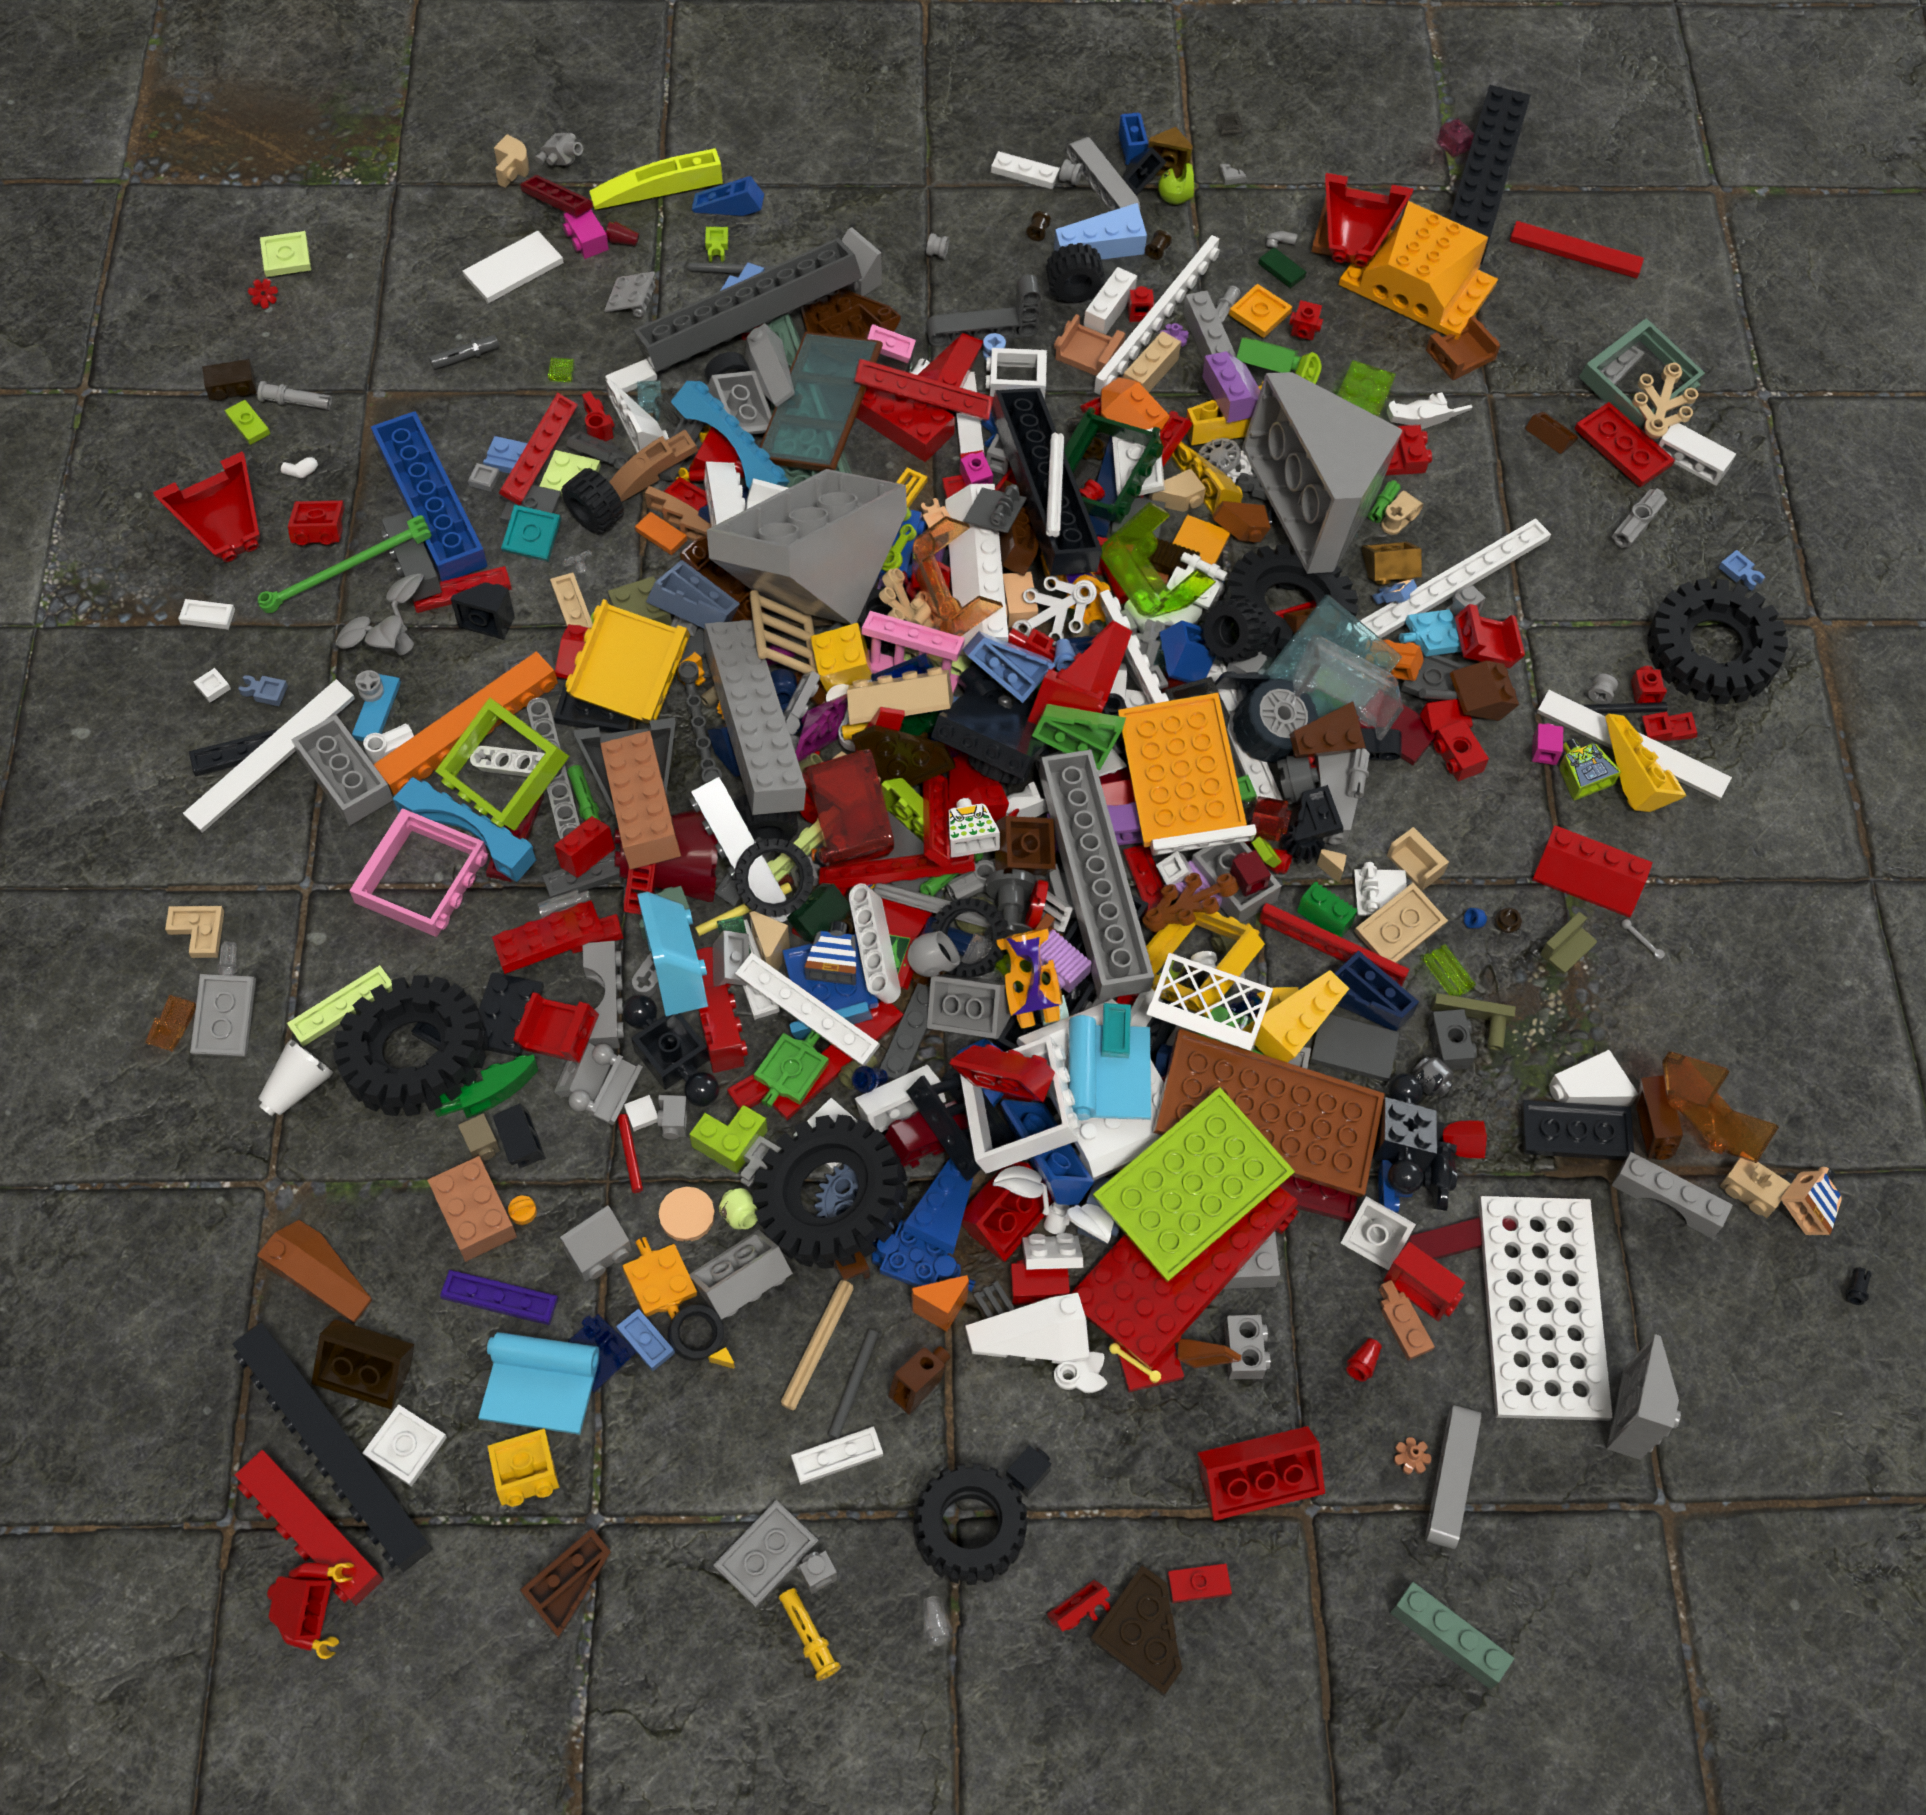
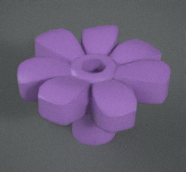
[1160,323,1189,346]

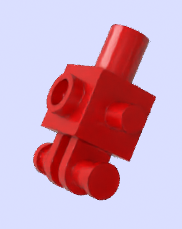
[1008,628,1057,671]

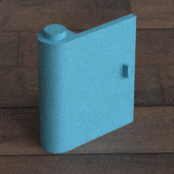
[1068,1015,1151,1120]
[478,1332,599,1435]

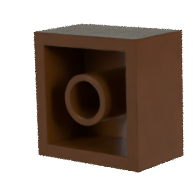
[995,816,1056,876]

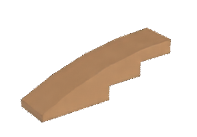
[645,486,711,541]

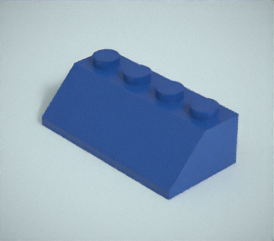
[1001,1100,1094,1205]

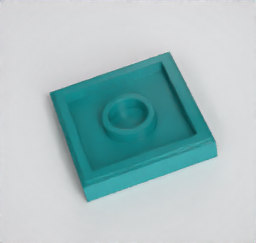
[501,505,562,562]

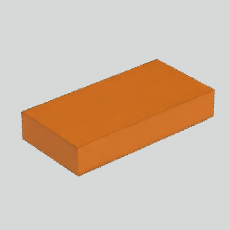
[635,511,687,555]

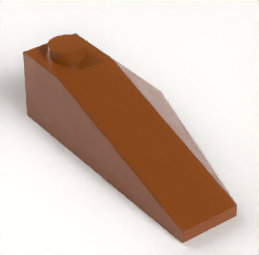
[257,1220,372,1323]

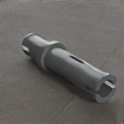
[429,334,499,370]

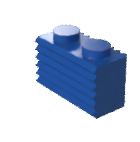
[1118,113,1149,165]

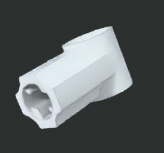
[363,724,414,764]

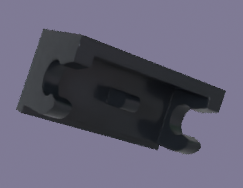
[493,1103,546,1168]

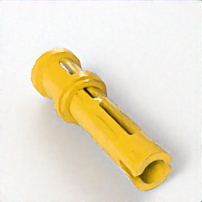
[779,1588,841,1681]

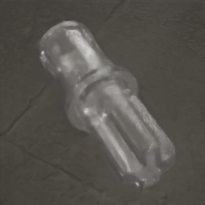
[216,941,238,976]

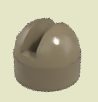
[1070,622,1090,638]

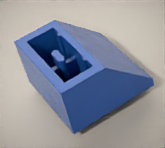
[1159,620,1216,686]

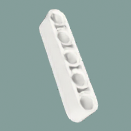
[849,883,901,1004]

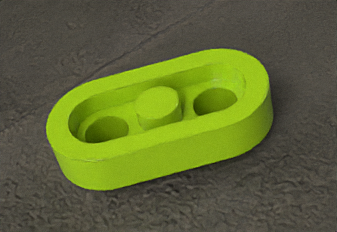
[1295,352,1321,384]

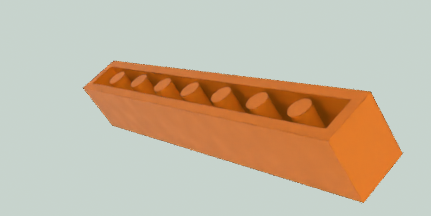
[373,651,558,796]

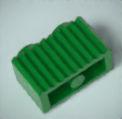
[1297,882,1357,938]

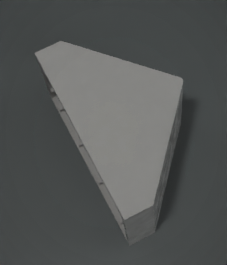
[1242,372,1402,574]
[707,469,907,624]

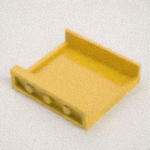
[566,599,690,724]

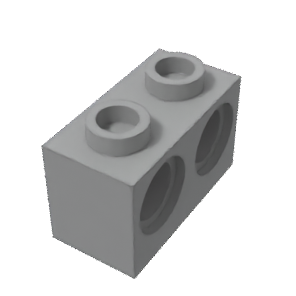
[1224,1315,1270,1380]

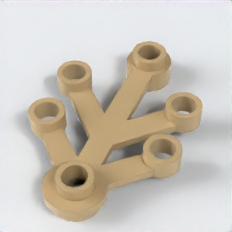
[1632,363,1698,439]
[879,568,939,653]

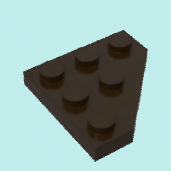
[852,725,956,787]
[1090,1565,1182,1696]

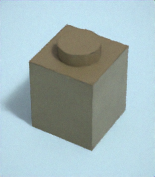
[458,1113,500,1161]

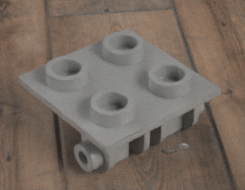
[604,271,656,317]

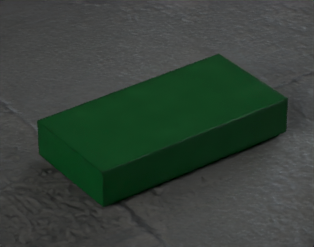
[1258,247,1306,288]

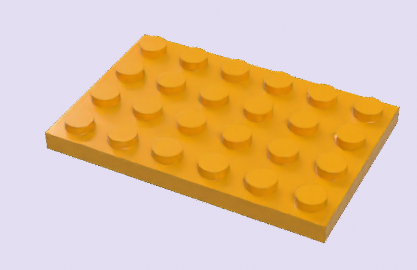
[1118,693,1247,847]

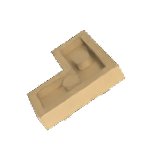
[165,906,224,958]

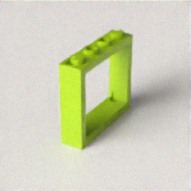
[435,697,570,831]

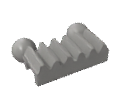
[568,1044,643,1125]

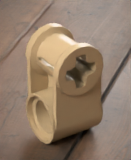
[1381,491,1424,535]

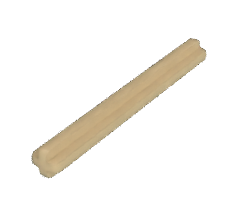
[781,1280,853,1410]

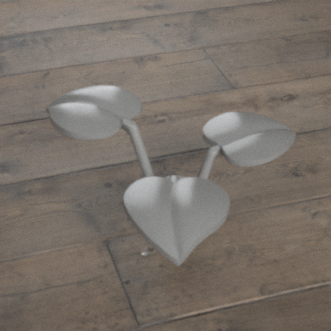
[335,574,424,655]

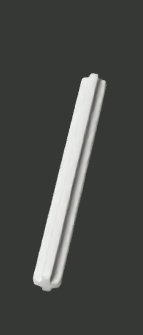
[1046,432,1064,537]

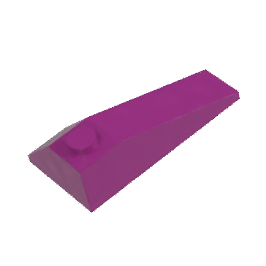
[795,694,848,762]

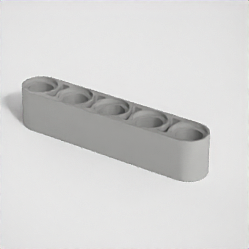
[1067,137,1140,211]
[1425,1405,1481,1549]

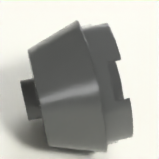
[1277,756,1319,805]

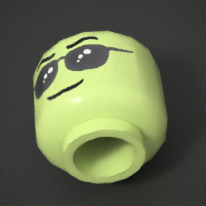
[719,1188,758,1230]

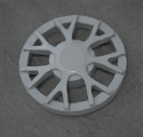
[1198,438,1241,474]

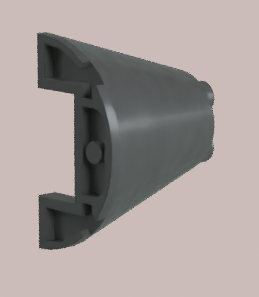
[573,718,676,817]

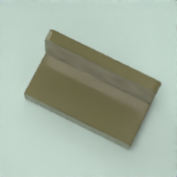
[1540,912,1597,974]

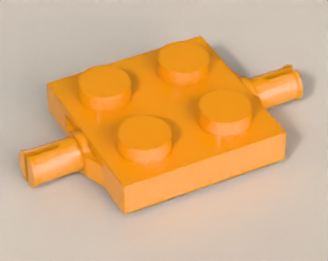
[622,1237,697,1322]

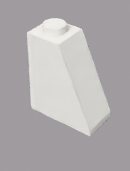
[1548,1050,1639,1107]

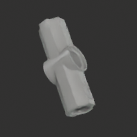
[1612,488,1667,548]
[946,858,996,901]

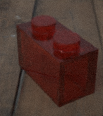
[1251,796,1292,842]

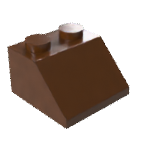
[1449,661,1519,721]

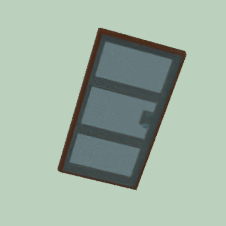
[759,332,883,471]

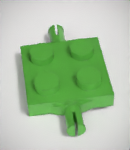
[754,1030,829,1108]

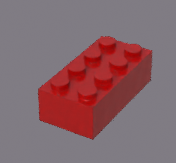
[853,387,955,462]

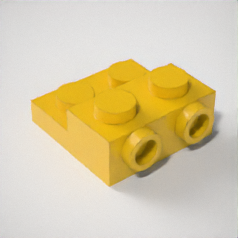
[488,1428,559,1507]

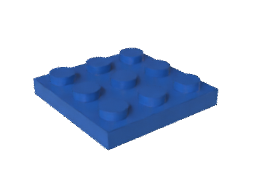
[782,934,878,1011]

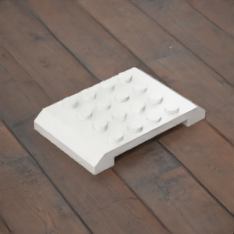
[1017,999,1164,1181]

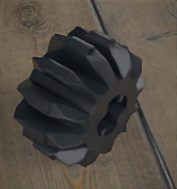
[1281,820,1325,864]

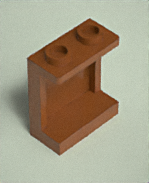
[1426,316,1500,381]

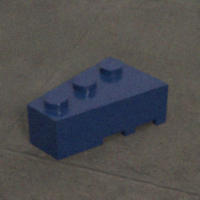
[1334,950,1419,1031]

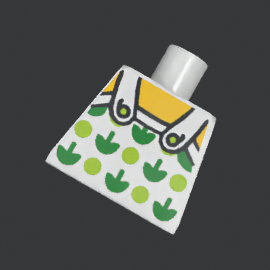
[949,798,1000,858]

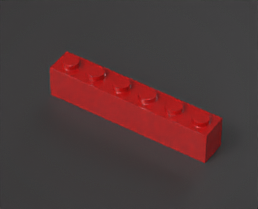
[235,1450,384,1606]

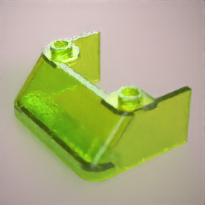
[1101,502,1216,618]

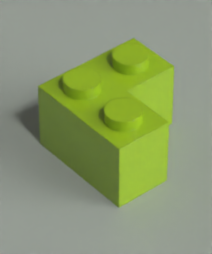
[689,1105,768,1174]

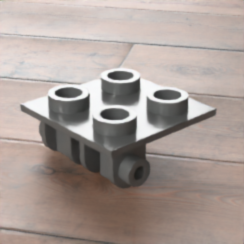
[963,484,1027,533]

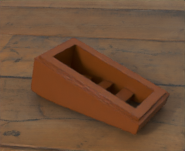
[1177,1339,1241,1368]

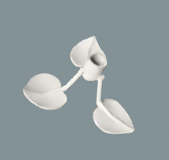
[993,1148,1114,1244]

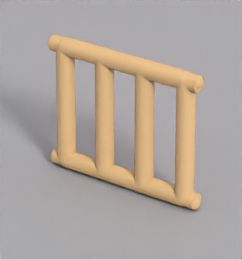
[750,590,820,681]

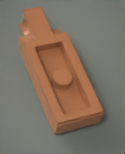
[1379,1280,1435,1361]

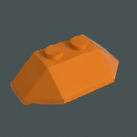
[1101,377,1170,430]

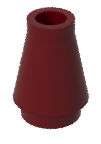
[606,221,639,246]

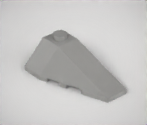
[745,323,795,407]

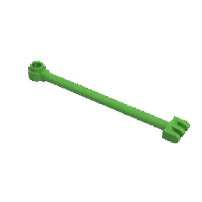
[258,515,432,613]

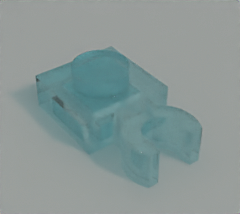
[637,381,662,421]

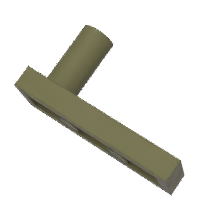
[1430,993,1516,1051]

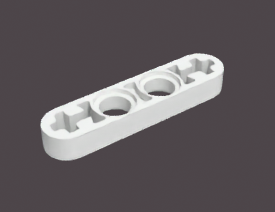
[470,746,557,777]

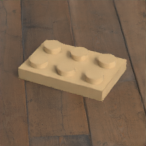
[1354,882,1448,963]

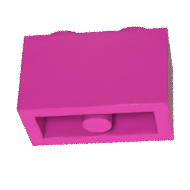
[562,209,609,259]

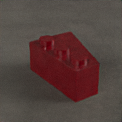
[885,1101,969,1169]

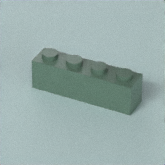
[1390,1582,1515,1690]

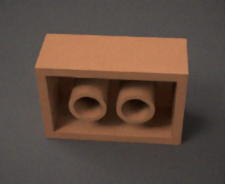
[428,1156,517,1262]

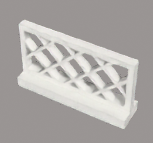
[1147,953,1273,1051]

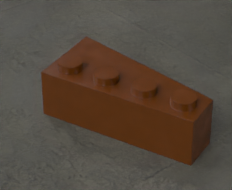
[999,480,1039,576]

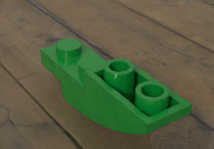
[434,1054,538,1118]

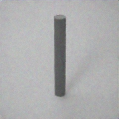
[1419,688,1458,700]

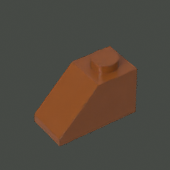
[1213,501,1271,542]

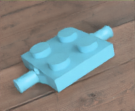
[1399,609,1462,657]

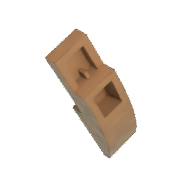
[610,430,698,502]

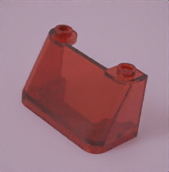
[802,749,894,870]

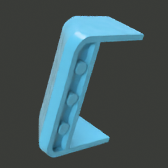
[637,892,708,1016]

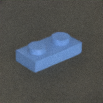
[616,1308,675,1372]

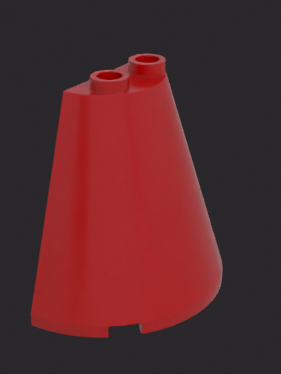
[1325,173,1414,267]
[153,451,260,562]

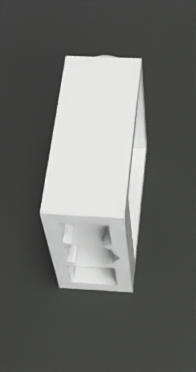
[986,348,1047,400]

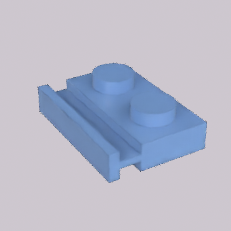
[483,436,528,474]

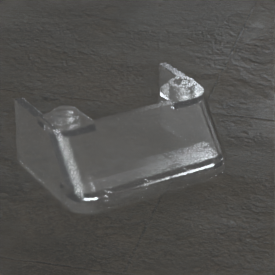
[1293,635,1403,741]

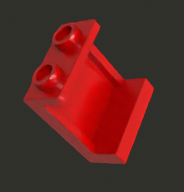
[1455,604,1525,668]
[1028,669,1106,724]
[514,992,599,1063]

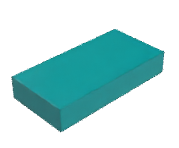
[1101,1003,1131,1058]

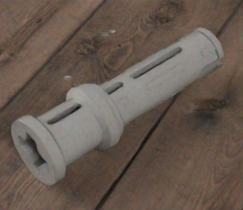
[257,381,332,410]

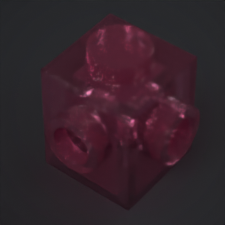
[1437,118,1474,158]

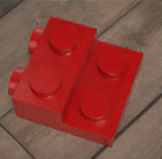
[1385,425,1432,476]
[287,500,345,545]

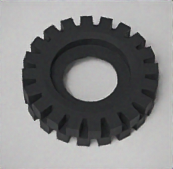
[1222,545,1358,663]
[1647,578,1788,704]
[333,975,488,1116]
[753,1115,908,1269]

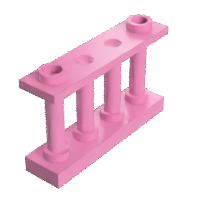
[862,611,965,694]

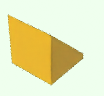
[708,1347,735,1369]

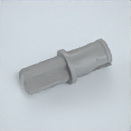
[1216,286,1241,323]
[1347,748,1370,798]

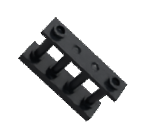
[906,1067,1017,1182]

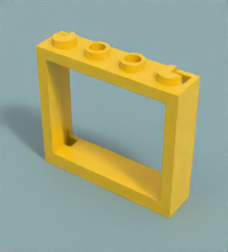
[1146,912,1265,1017]

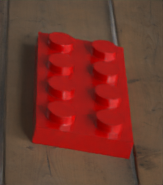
[1575,402,1675,488]
[492,900,605,974]

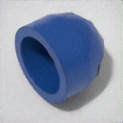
[1464,908,1487,929]

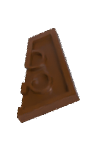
[1289,701,1366,758]

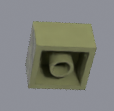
[608,576,672,626]

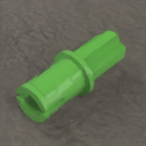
[1368,480,1401,523]

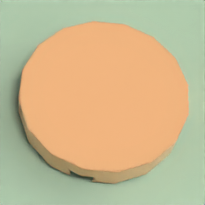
[659,1187,715,1242]

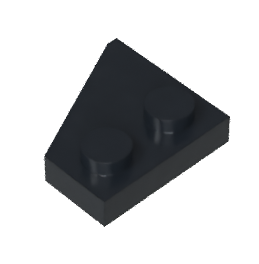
[1294,785,1343,845]

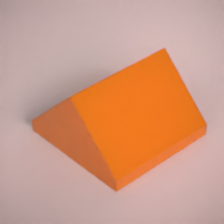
[911,1275,969,1332]

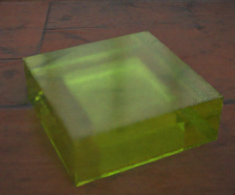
[548,358,575,382]

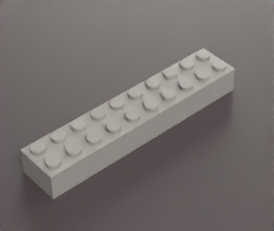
[703,620,806,815]
[1039,750,1154,1000]

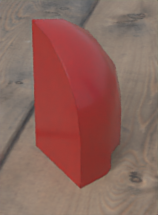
[1443,1120,1487,1158]

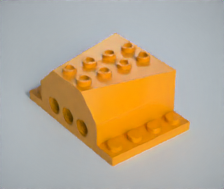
[1338,201,1498,340]

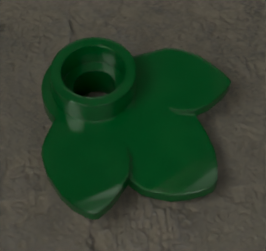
[900,711,940,736]

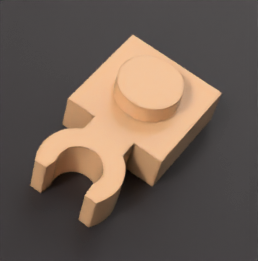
[921,498,954,535]

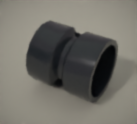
[958,664,1004,703]

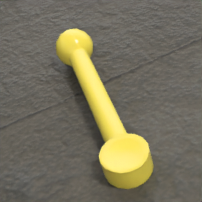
[1109,1343,1161,1383]

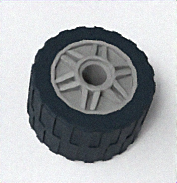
[1233,679,1318,763]

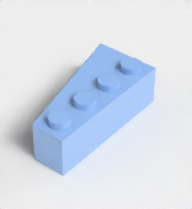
[1054,203,1147,260]

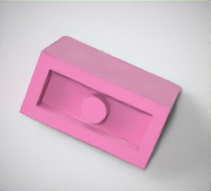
[867,324,916,363]

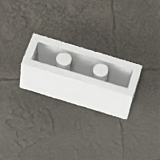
[1084,267,1137,335]
[1659,423,1736,486]
[855,1065,946,1132]

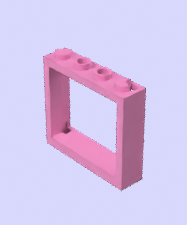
[350,808,488,937]

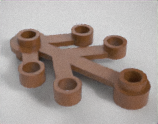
[1142,873,1239,932]

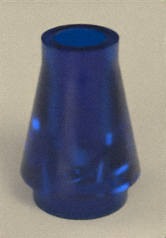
[852,1066,888,1093]

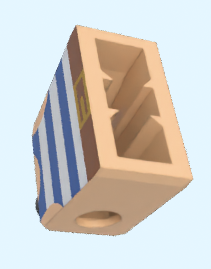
[1781,1167,1841,1235]

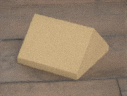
[749,911,790,971]

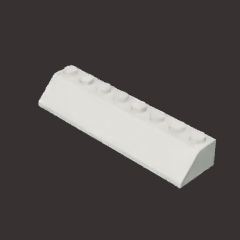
[945,484,1008,656]

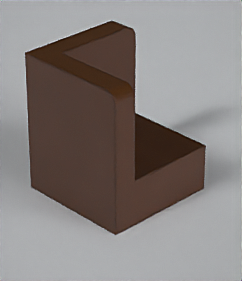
[834,1251,870,1281]

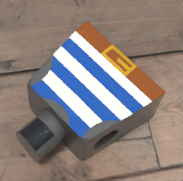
[805,921,856,985]

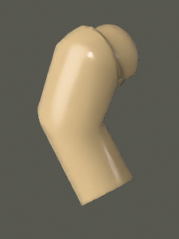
[910,597,931,626]

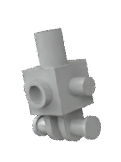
[534,133,583,166]

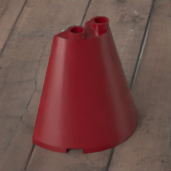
[614,809,718,902]

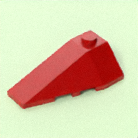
[918,333,983,388]
[1056,620,1133,707]
[948,750,1009,822]

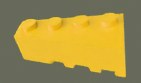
[1186,381,1264,445]
[1242,970,1350,1063]

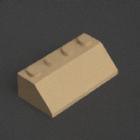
[847,667,954,725]

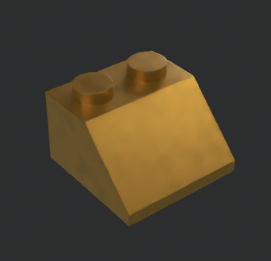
[1362,542,1422,584]

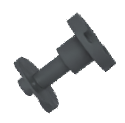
[984,869,1036,952]

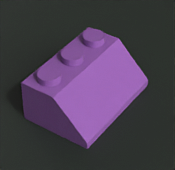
[1202,351,1261,423]

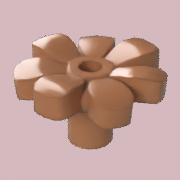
[1394,1437,1431,1475]

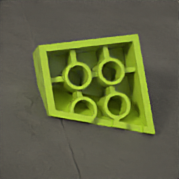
[881,778,950,842]

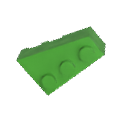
[1032,704,1126,770]

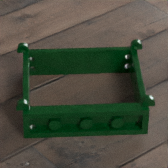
[1064,407,1164,524]

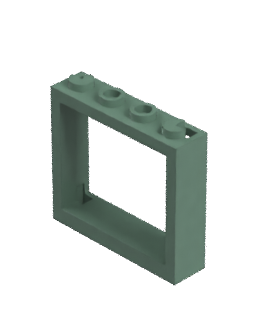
[1579,318,1705,429]

